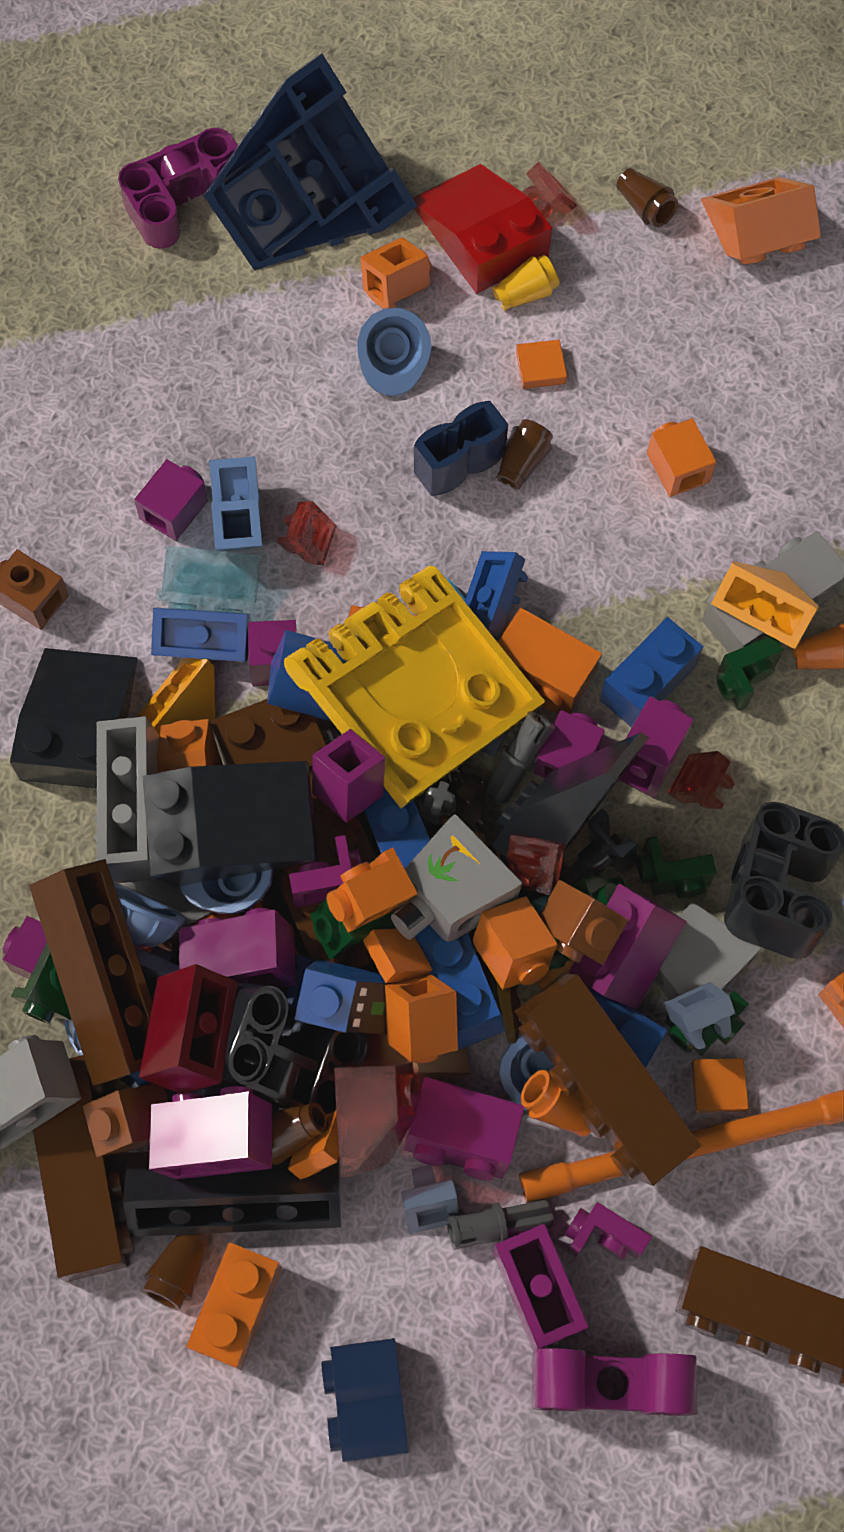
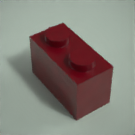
[139,964,238,1093]

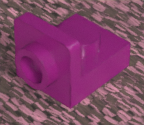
[289,835,361,908]
[564,1201,652,1261]

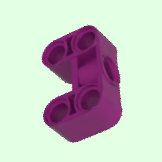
[118,128,238,249]
[531,1349,697,1416]

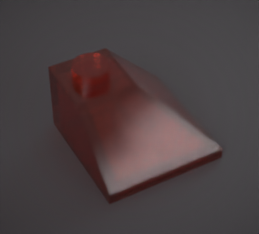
[334,1060,421,1178]

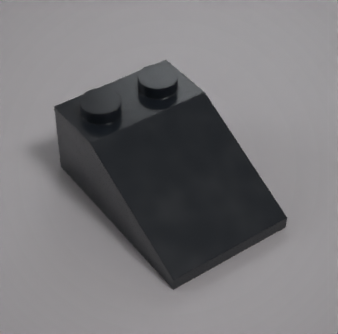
[10,648,138,789]
[491,732,649,882]
[143,761,319,887]

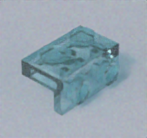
[156,546,261,613]

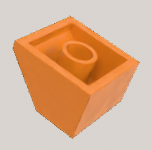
[701,177,821,264]

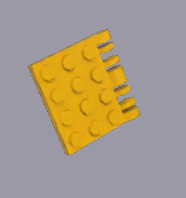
[284,565,545,809]

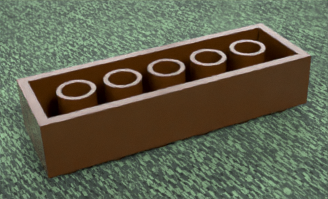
[210,699,398,974]

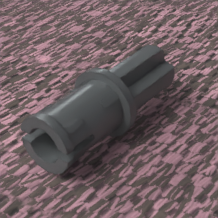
[485,711,555,804]
[417,781,457,829]
[447,1200,553,1250]

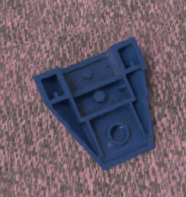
[203,53,417,270]

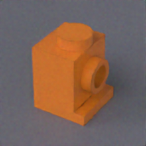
[360,237,431,309]
[327,847,418,933]

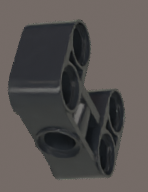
[724,801,844,959]
[222,982,368,1116]

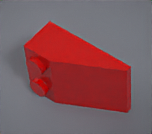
[413,164,552,294]

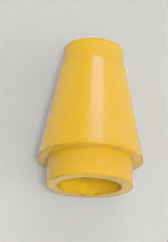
[492,255,560,311]

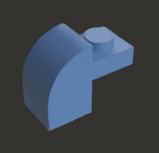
[209,456,263,552]

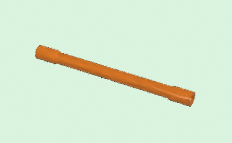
[519,1089,844,1203]

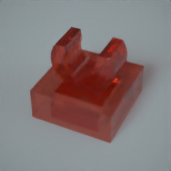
[522,161,577,219]
[276,501,337,565]
[668,751,735,809]
[505,834,565,895]

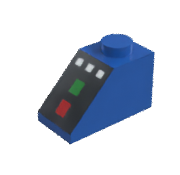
[294,959,396,1034]

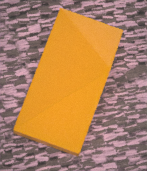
[711,561,819,649]
[136,658,215,735]

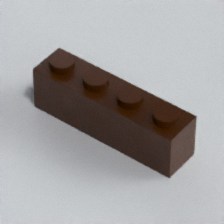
[29,859,153,1086]
[514,973,701,1186]
[33,1055,135,1282]
[675,1246,844,1386]

